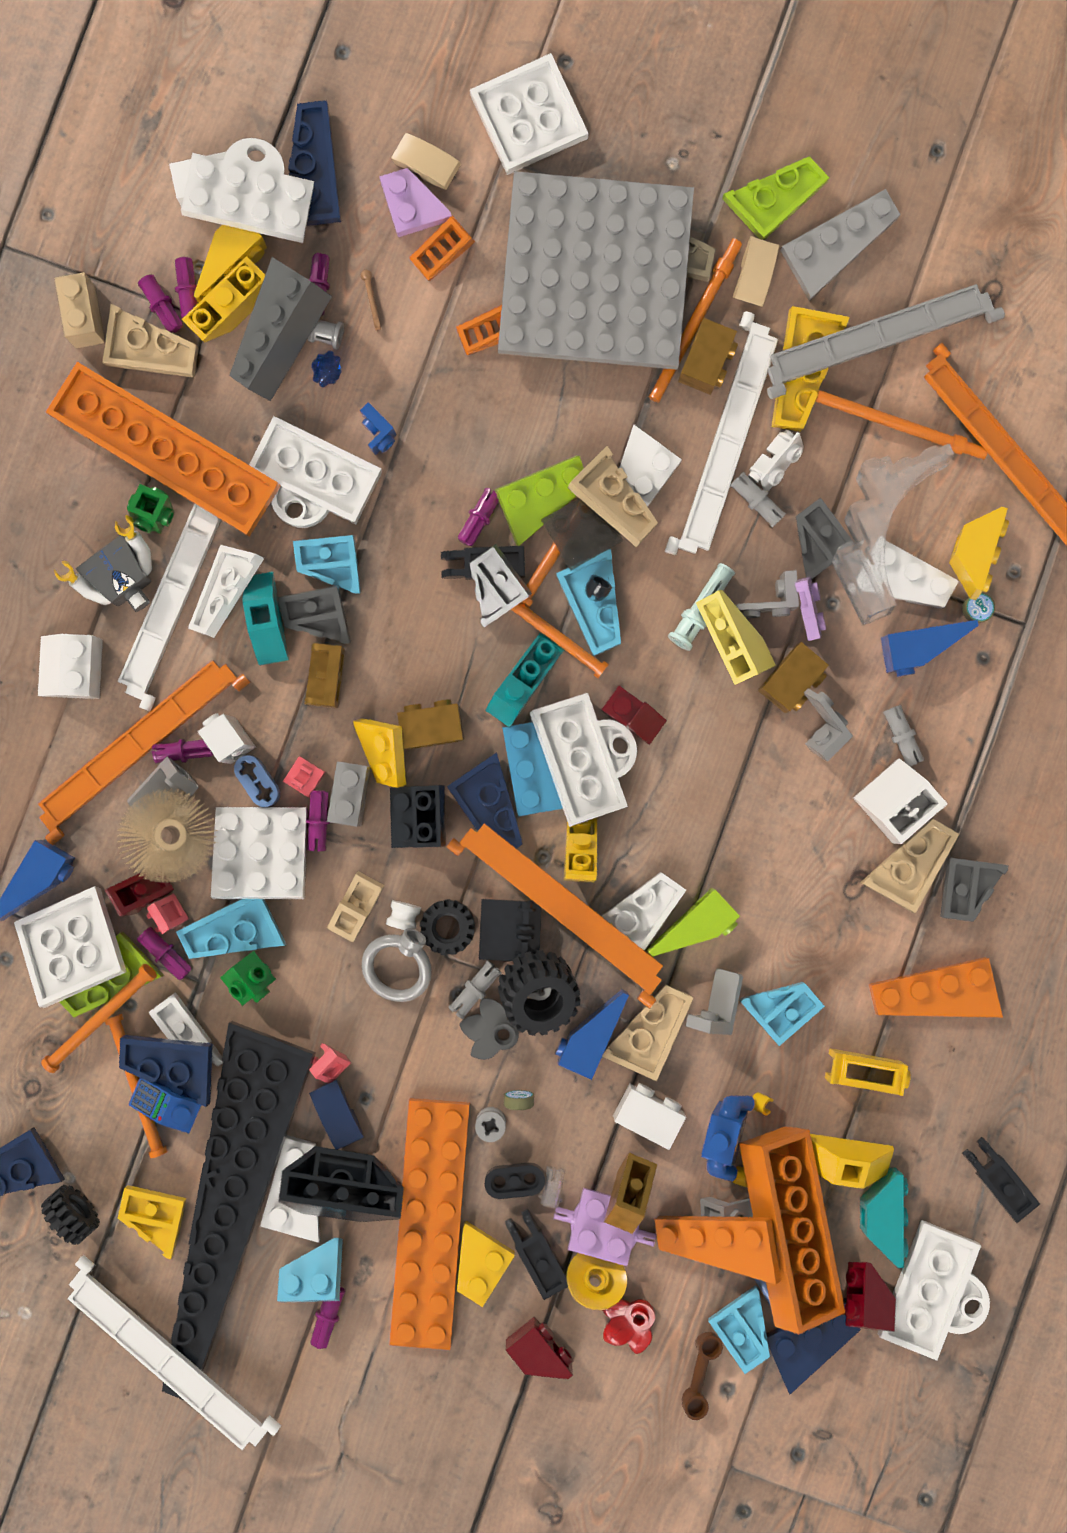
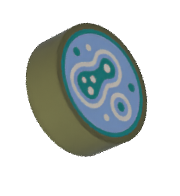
[962,593,995,623]
[504,1090,534,1110]

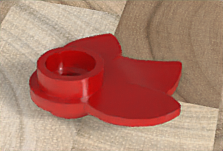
[602,1299,655,1354]

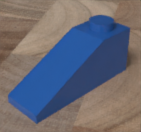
[881,620,979,677]
[0,840,75,921]
[555,989,629,1080]

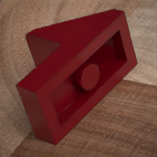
[601,686,667,745]
[105,867,174,917]

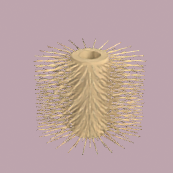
[118,788,218,883]

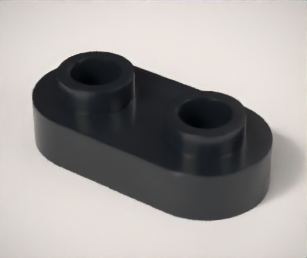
[484,1162,545,1199]

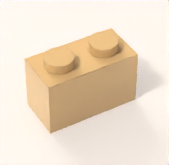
[55,273,105,348]

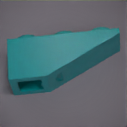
[485,633,564,727]

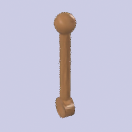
[361,270,381,331]

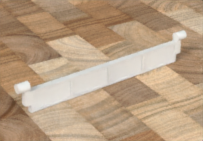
[665,312,778,555]
[118,504,221,711]
[68,1255,282,1450]

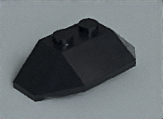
[278,1146,404,1222]

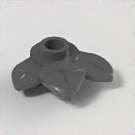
[459,998,519,1060]

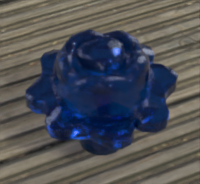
[311,350,342,388]

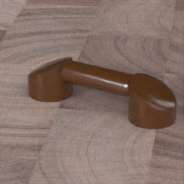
[681,1332,723,1420]

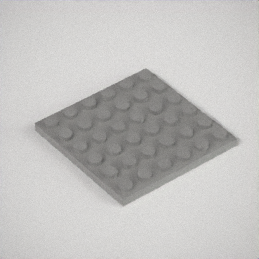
[498,171,694,370]

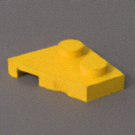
[353,718,406,788]
[118,1185,187,1259]
[457,1221,515,1307]

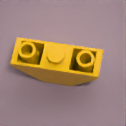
[182,256,265,343]
[949,507,1009,600]
[564,818,597,882]
[810,1134,894,1189]

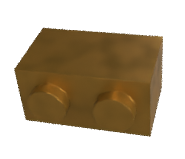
[678,318,739,395]
[758,642,829,713]
[397,699,464,750]
[604,1153,658,1234]

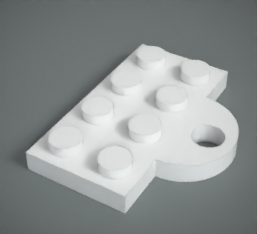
[181,138,314,243]
[249,416,382,528]
[530,693,637,827]
[877,1220,990,1360]

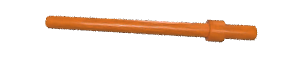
[649,239,742,403]
[815,390,988,460]

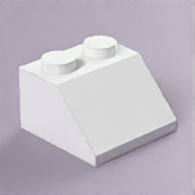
[38,634,103,699]

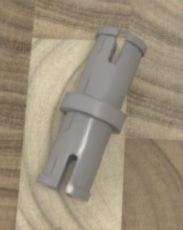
[730,472,786,528]
[883,705,925,766]
[448,960,502,1019]

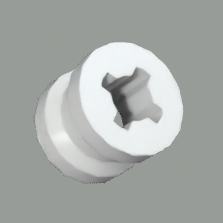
[386,900,421,930]

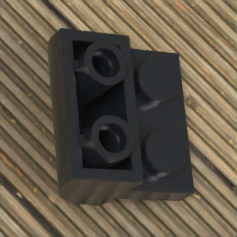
[390,785,446,848]

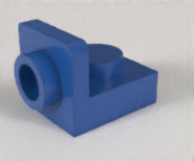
[360,402,397,455]

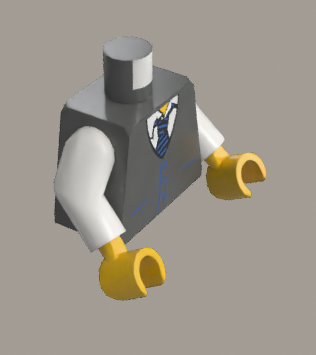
[54,515,152,612]

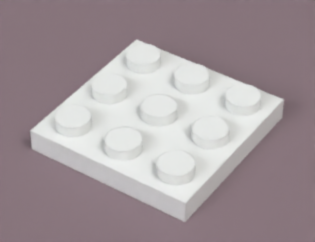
[470,53,588,175]
[211,807,308,899]
[14,886,127,1008]

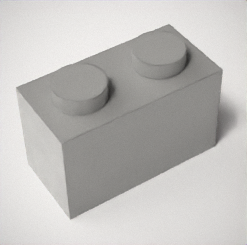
[327,761,371,827]

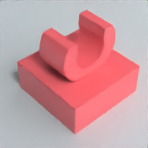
[283,756,326,798]
[146,893,189,934]
[309,1043,351,1084]

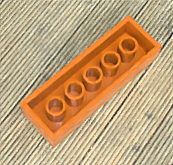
[739,1126,845,1334]

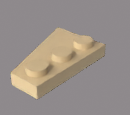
[103,304,199,377]
[568,446,658,547]
[860,819,959,913]
[602,984,694,1081]

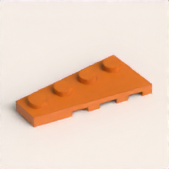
[869,957,1003,1018]
[654,1216,781,1285]

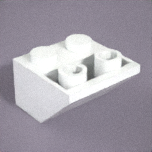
[853,758,947,844]

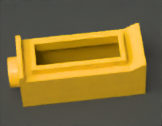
[825,1048,911,1096]

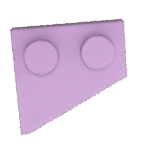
[379,168,452,237]
[795,577,826,641]

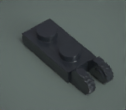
[441,546,525,580]
[962,1137,1040,1223]
[505,1209,568,1300]

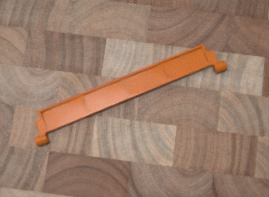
[924,343,1067,546]
[38,660,250,845]
[446,823,663,1009]

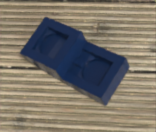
[309,1080,365,1150]

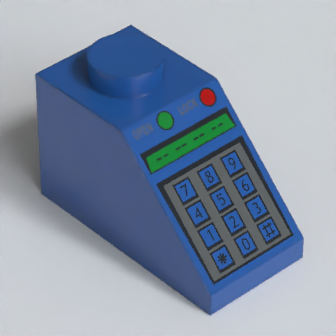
[129,1078,201,1133]

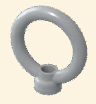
[362,928,432,1002]

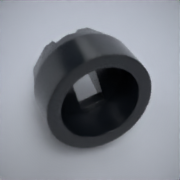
[585,575,612,602]

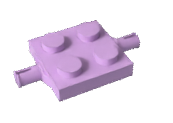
[553,1187,656,1266]

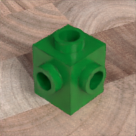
[127,484,174,534]
[220,951,276,1006]

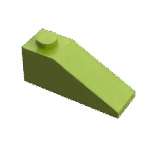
[646,888,740,957]

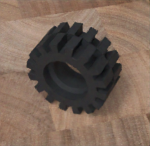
[420,899,475,956]
[41,1185,100,1245]

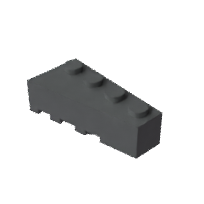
[229,257,332,402]

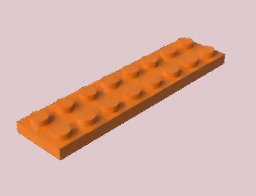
[46,362,281,537]
[390,1098,470,1350]

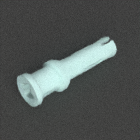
[668,563,735,651]

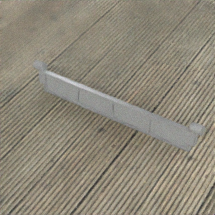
[767,284,1005,399]

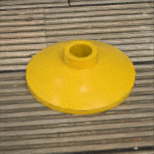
[566,1253,627,1310]

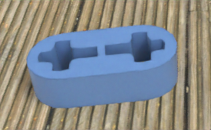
[234,755,280,807]

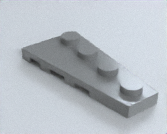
[780,189,901,302]

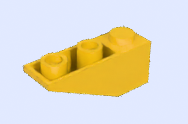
[194,225,267,303]

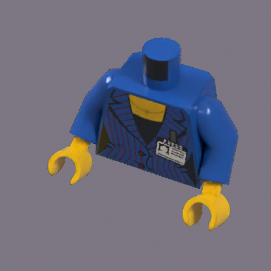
[701,1092,774,1188]

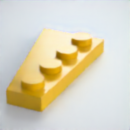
[771,306,850,432]

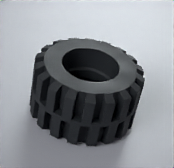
[498,950,581,1036]

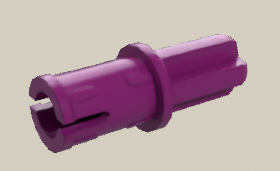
[308,253,330,316]
[175,257,198,319]
[138,274,183,333]
[458,488,499,546]
[152,739,213,764]
[306,790,330,851]
[137,927,192,980]
[310,1286,345,1349]

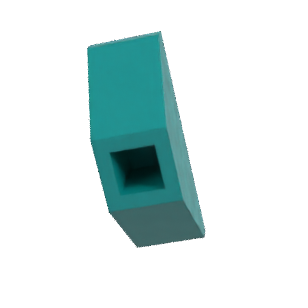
[243,571,289,666]
[860,1167,908,1268]

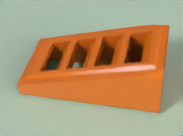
[409,216,476,281]
[456,305,502,355]

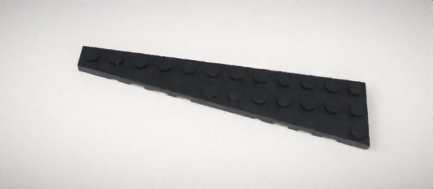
[162,1021,316,1401]

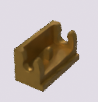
[304,643,345,708]

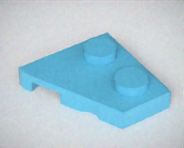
[293,535,361,594]
[739,982,825,1046]
[277,1238,343,1302]
[708,1285,770,1374]

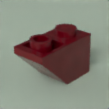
[845,1262,896,1332]
[505,1317,573,1379]

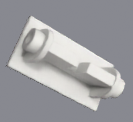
[748,430,804,492]

